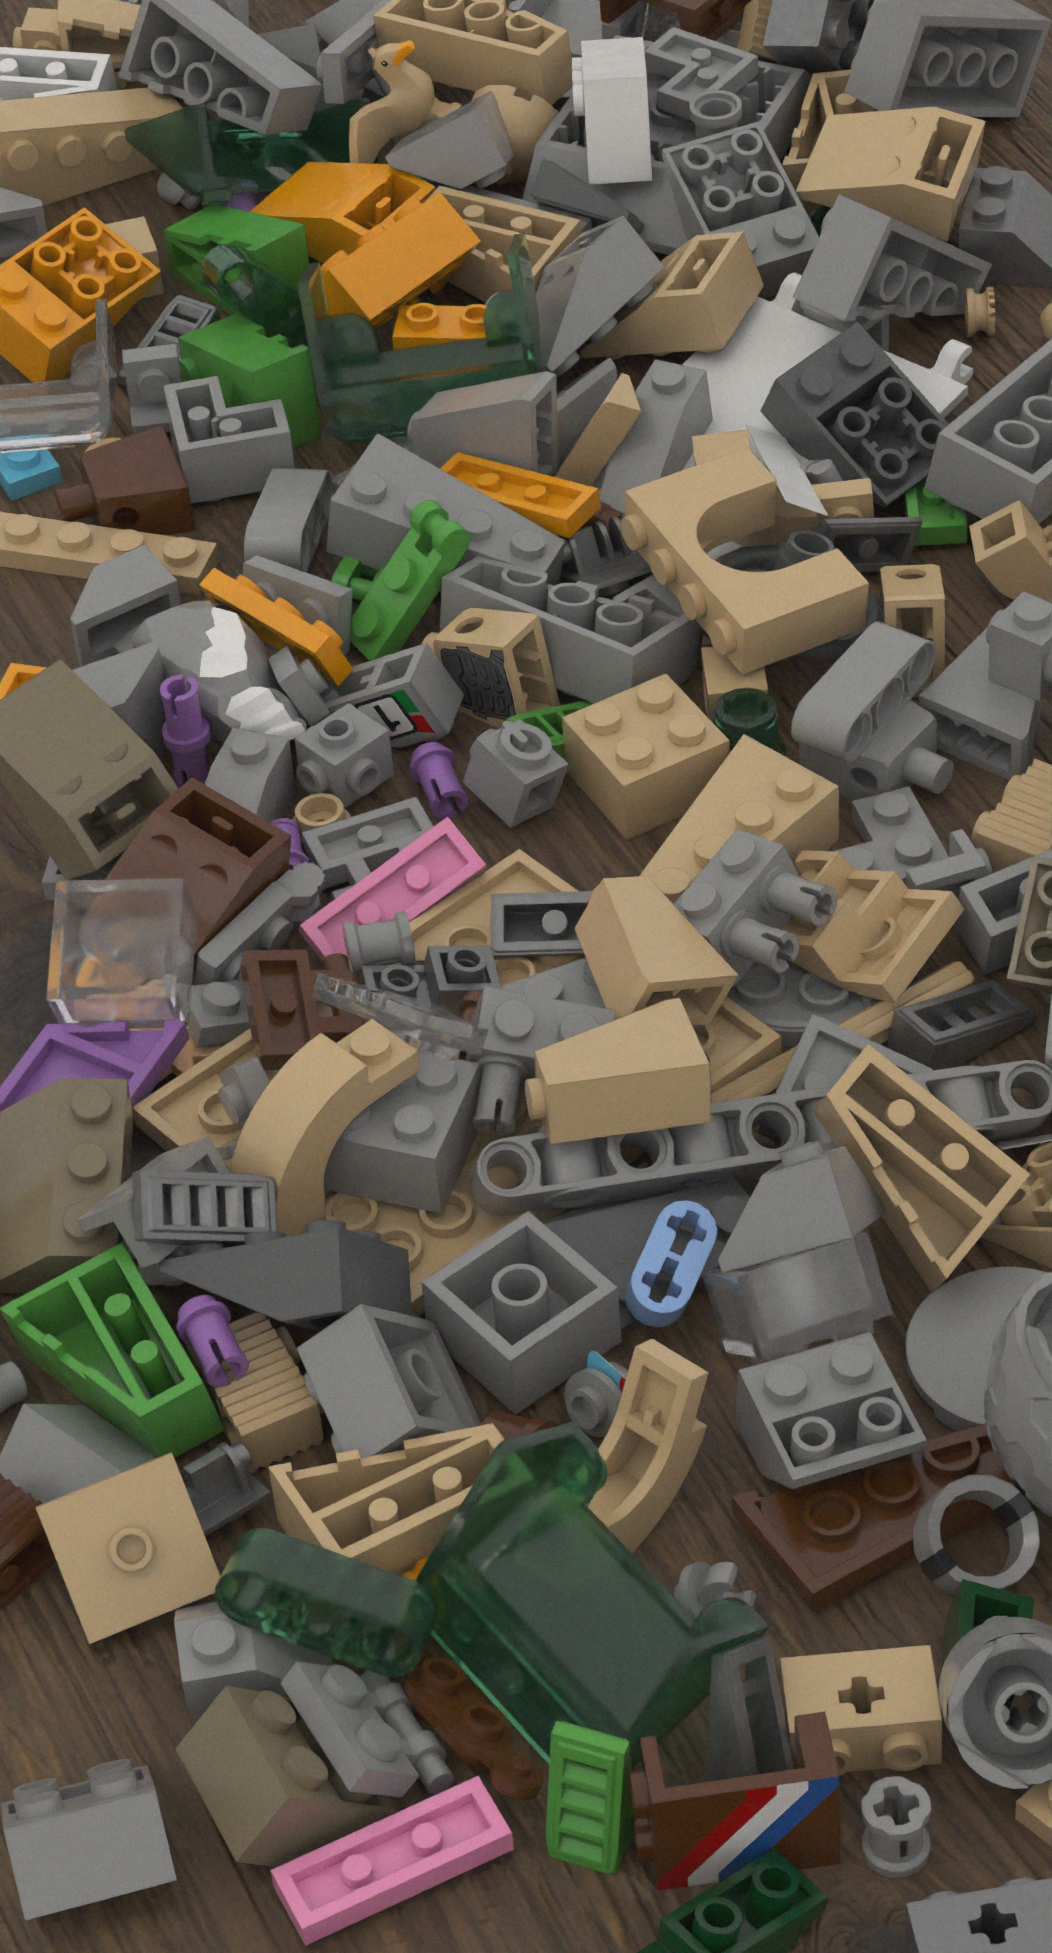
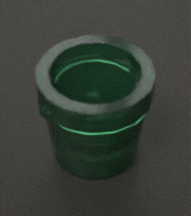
[714,687,786,757]

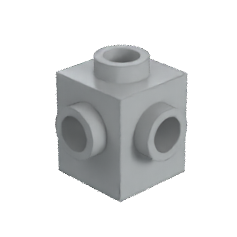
[294,703,394,808]

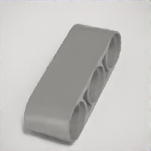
[244,468,333,573]
[791,621,936,763]

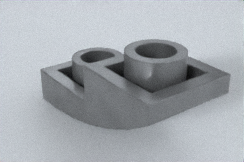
[359,945,502,1028]

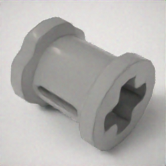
[342,911,416,977]
[861,1776,931,1878]

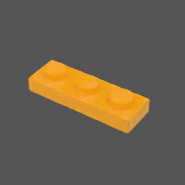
[440,452,601,538]
[199,568,353,686]

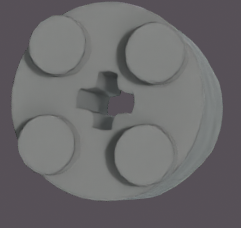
[938,1616,1052,1789]

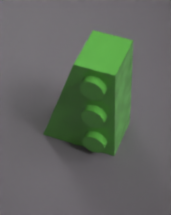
[164,204,315,337]
[0,1242,225,1458]

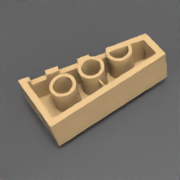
[373,0,573,106]
[0,88,189,206]
[639,734,839,904]

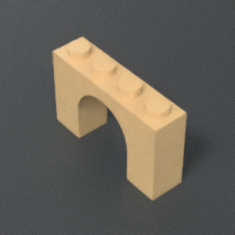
[620,447,869,675]

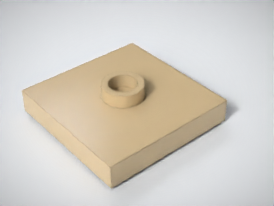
[36,1452,225,1644]

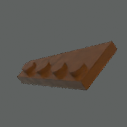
[731,1424,1026,1612]

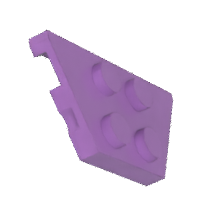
[0,1020,190,1112]

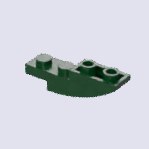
[637,1848,828,1953]

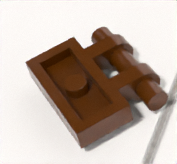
[240,950,366,1070]

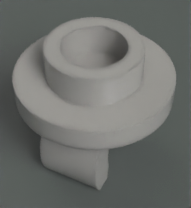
[564,1362,628,1438]
[674,1562,756,1636]

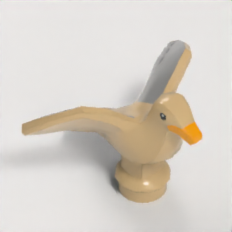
[349,40,462,164]

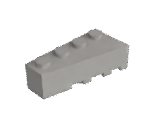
[118,0,323,135]
[793,194,992,321]
[326,433,565,592]
[440,556,701,704]

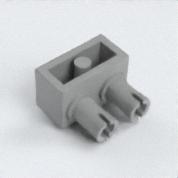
[674,829,838,987]
[466,986,615,1135]

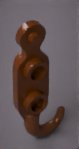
[336,1623,544,1800]

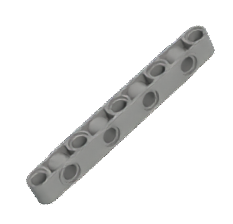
[470,1060,1052,1215]

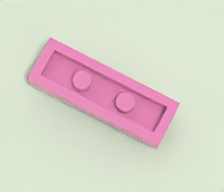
[298,816,486,962]
[270,1776,514,1946]

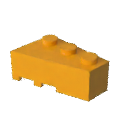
[310,191,481,344]

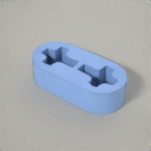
[625,1200,717,1327]

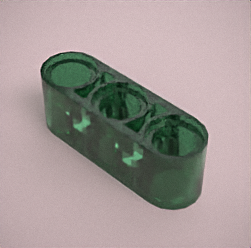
[202,244,348,360]
[215,1528,438,1677]

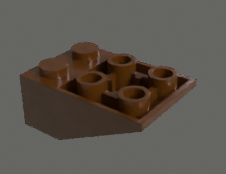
[72,777,292,992]

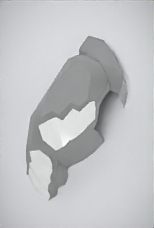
[113,600,306,743]

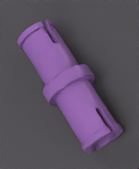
[159,675,211,788]

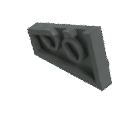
[544,1177,750,1337]

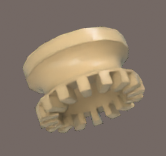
[965,287,995,337]

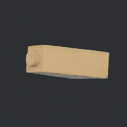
[575,876,739,1026]
[525,998,711,1144]

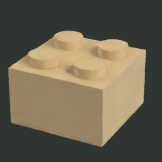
[562,673,730,840]

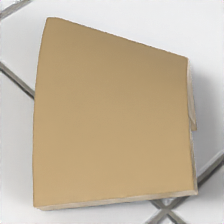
[782,850,965,1003]

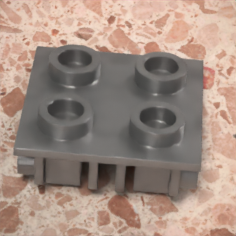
[560,514,653,596]

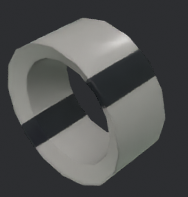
[913,1475,1040,1596]

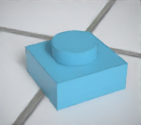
[0,437,63,501]

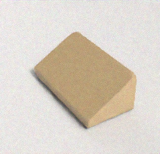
[554,373,642,487]

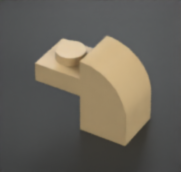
[969,500,1052,603]

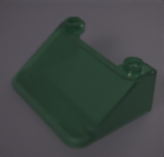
[124,98,378,205]
[413,1421,770,1771]

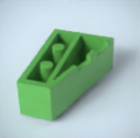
[178,314,321,449]

